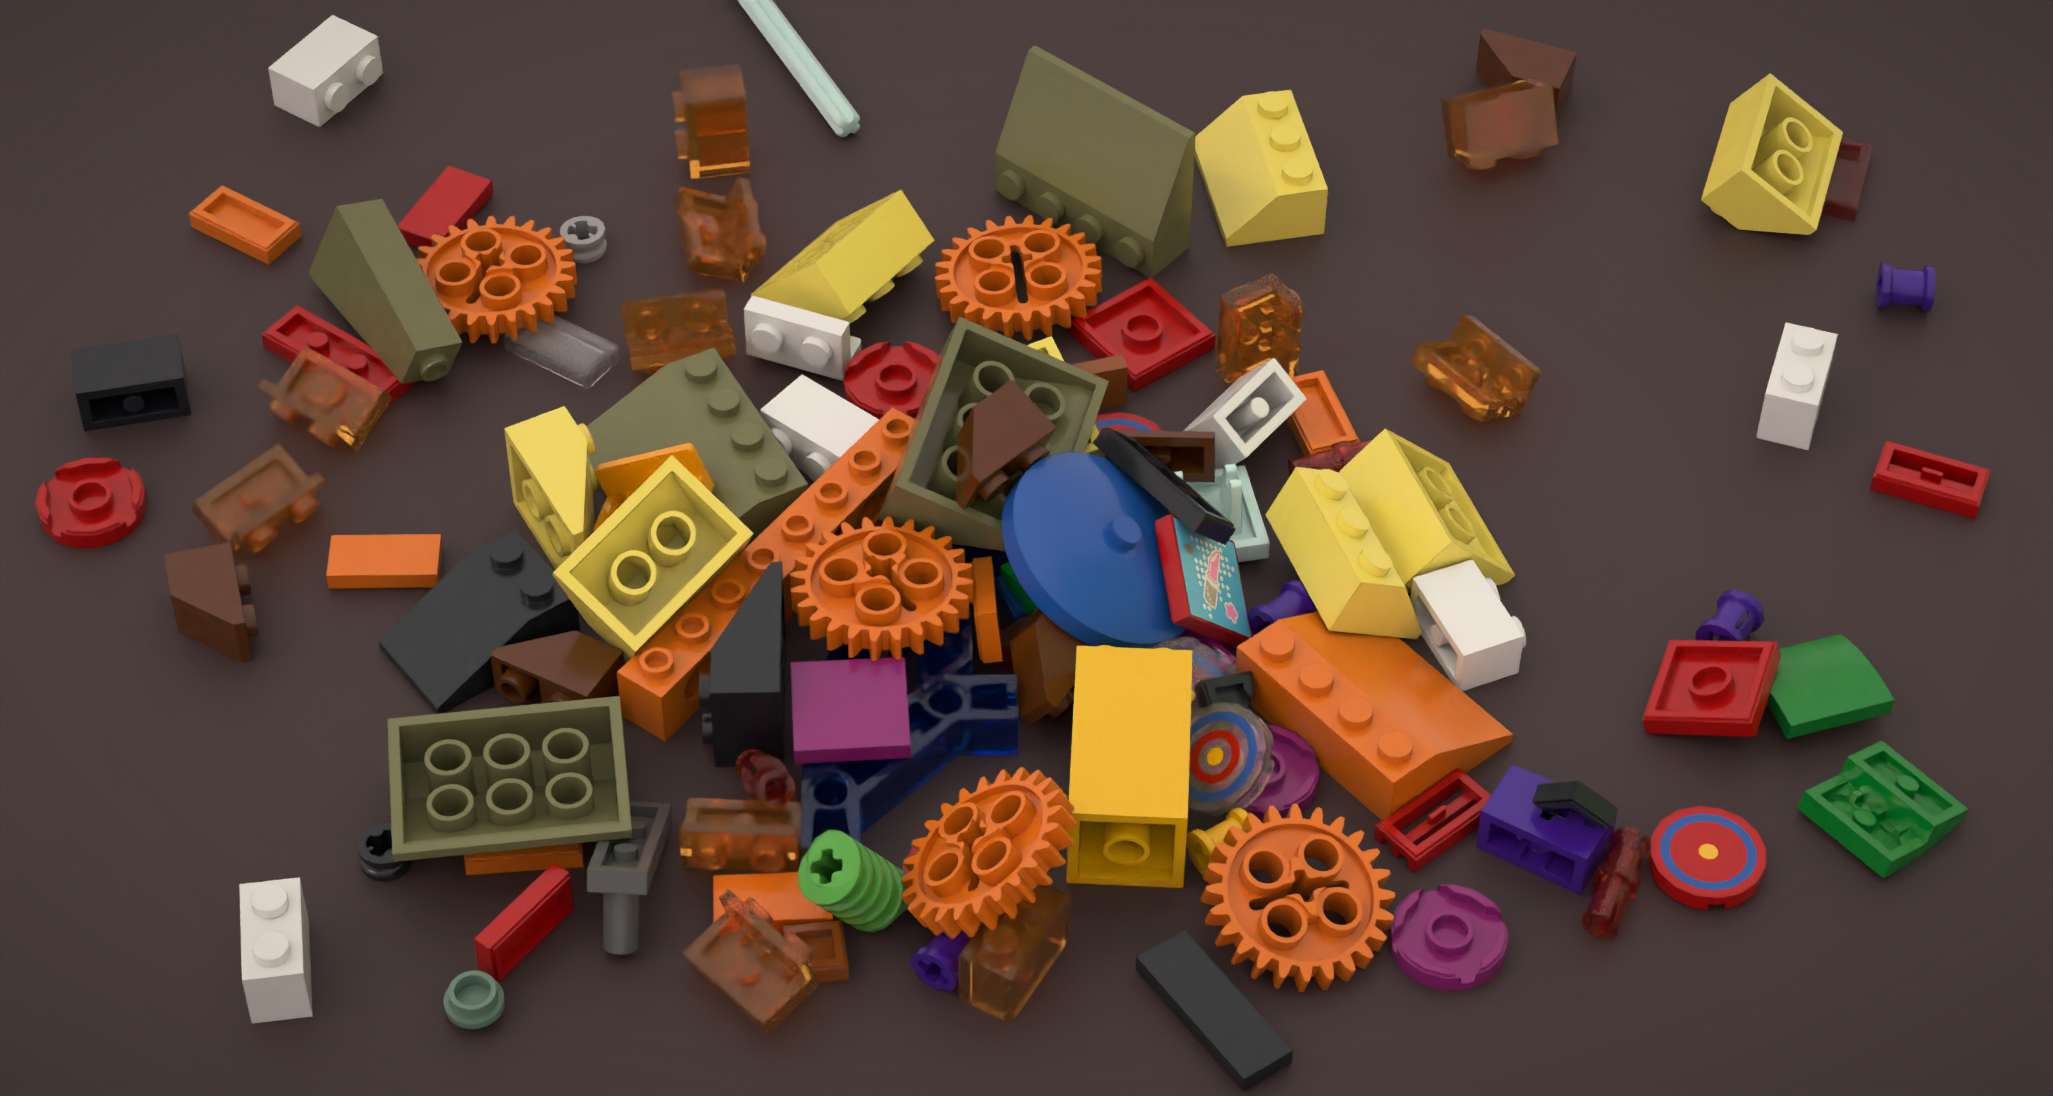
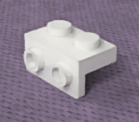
[744,295,861,381]

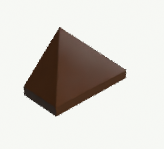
[1106,430,1215,482]

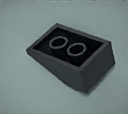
[378,529,580,714]
[699,562,786,767]

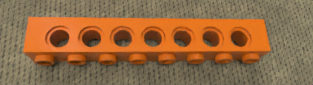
[617,407,915,742]

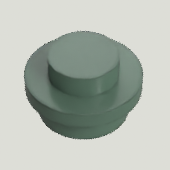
[443,970,505,1029]

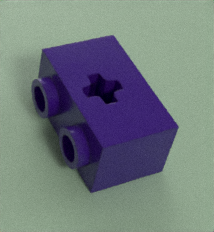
[1476,764,1618,896]

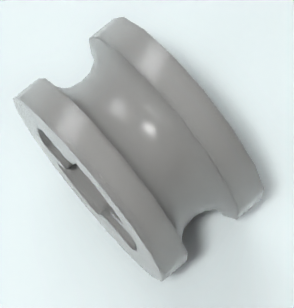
[560,216,607,263]

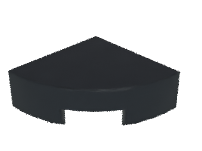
[1194,671,1254,740]
[1532,781,1618,828]

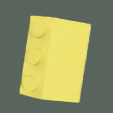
[1701,73,1843,235]
[1194,90,1328,247]
[751,189,935,323]
[1340,428,1515,594]
[552,455,753,662]
[1265,467,1422,640]

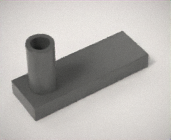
[587,801,672,955]

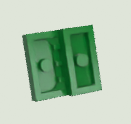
[1766,634,1895,739]
[1797,740,1969,879]

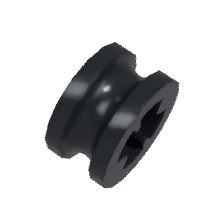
[357,822,413,882]

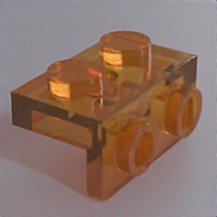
[673,177,766,282]
[1215,273,1304,384]
[620,288,737,374]
[1410,315,1541,421]
[257,345,392,451]
[191,443,325,558]
[679,798,805,873]
[683,889,820,1034]

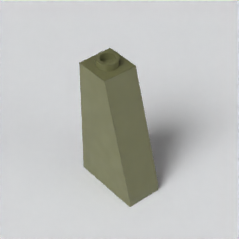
[309,199,463,384]

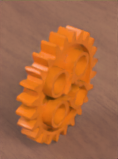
[935,215,1102,340]
[416,216,577,344]
[790,516,973,661]
[901,767,1077,939]
[1201,804,1395,992]

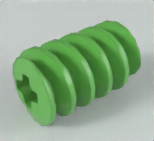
[798,830,908,933]

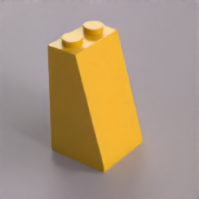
[1066,645,1193,888]

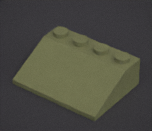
[995,45,1196,279]
[878,316,1109,551]
[586,347,808,557]
[387,696,633,862]

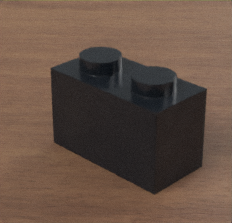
[71,334,191,431]

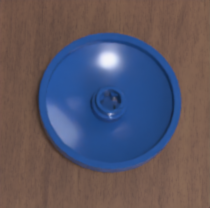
[1001,452,1186,649]

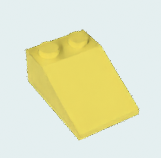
[504,406,599,570]

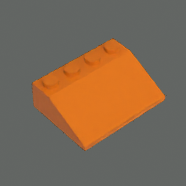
[1235,611,1513,821]

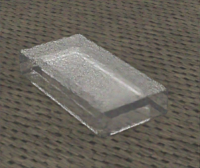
[504,315,620,389]

